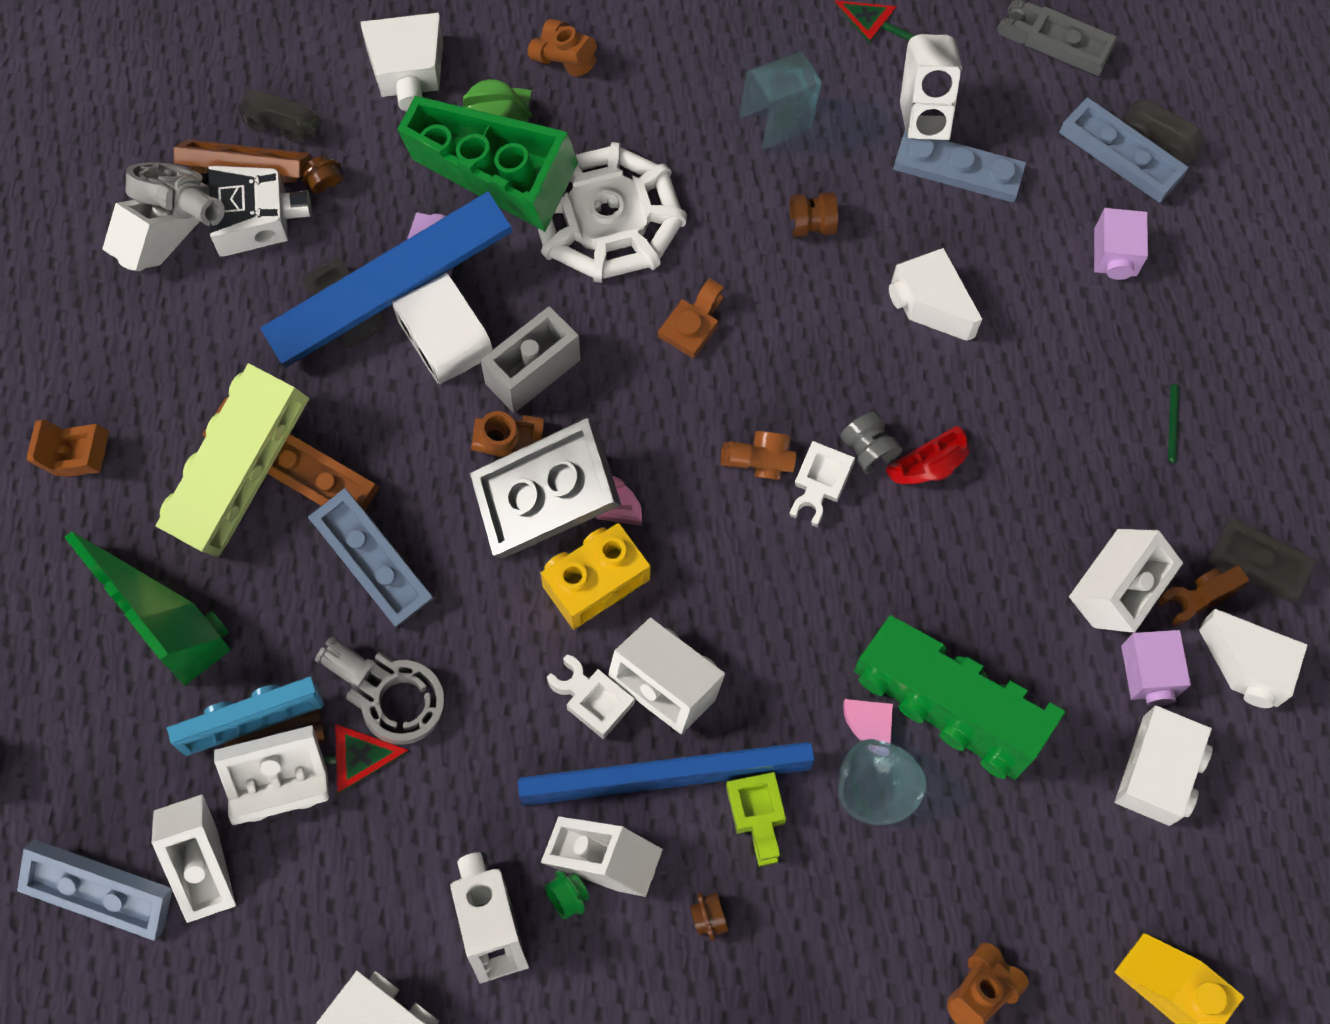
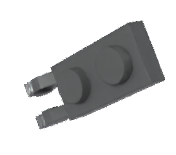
[997,0,1118,77]

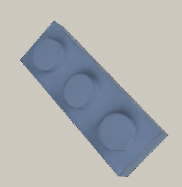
[1059,97,1189,203]
[893,129,1026,203]
[308,488,434,627]
[17,840,172,941]

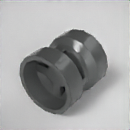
[840,412,903,474]

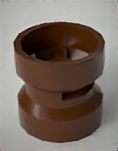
[789,192,838,238]

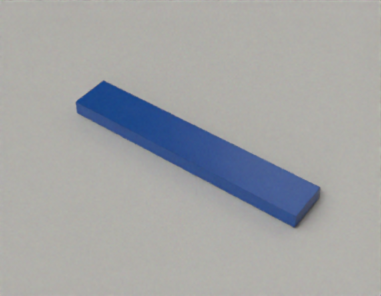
[260,191,513,368]
[518,742,814,806]

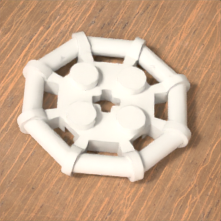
[537,142,687,283]

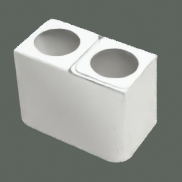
[900,34,962,140]
[392,273,492,384]

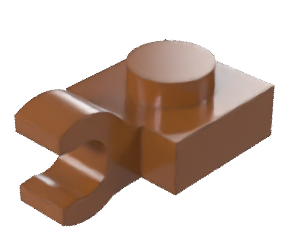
[658,278,724,359]

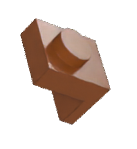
[27,419,110,477]

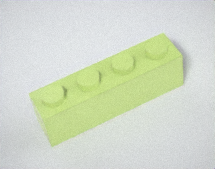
[155,363,310,558]

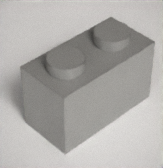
[481,306,581,413]

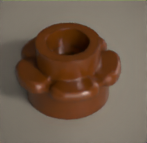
[302,155,343,194]
[690,892,729,941]

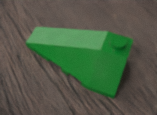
[65,531,231,686]

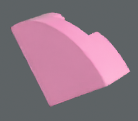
[596,476,642,525]
[843,699,893,754]

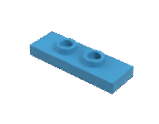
[166,676,325,756]

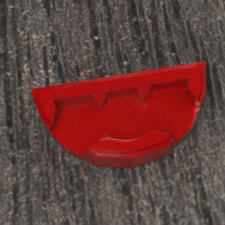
[885,426,969,484]

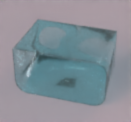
[740,51,822,151]

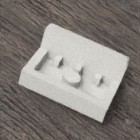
[214,725,329,825]

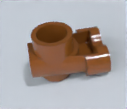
[528,19,597,76]
[471,411,544,458]
[720,431,796,480]
[947,943,1029,1024]

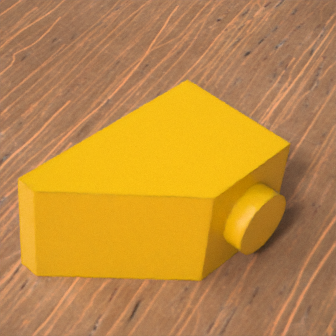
[1114,933,1244,1024]

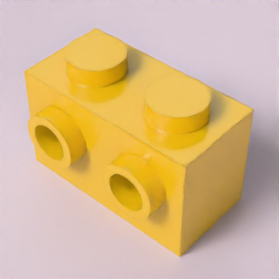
[540,523,650,630]

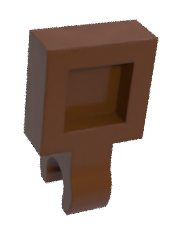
[1157,565,1250,626]

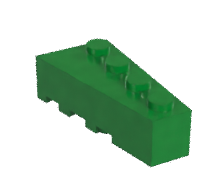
[397,96,578,232]
[854,615,1066,780]

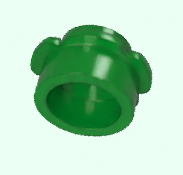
[545,870,589,919]

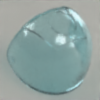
[838,739,927,825]

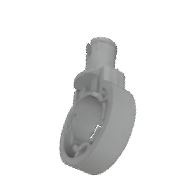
[125,162,225,226]
[315,636,444,745]

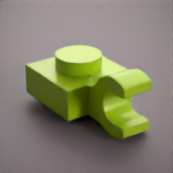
[726,772,786,867]

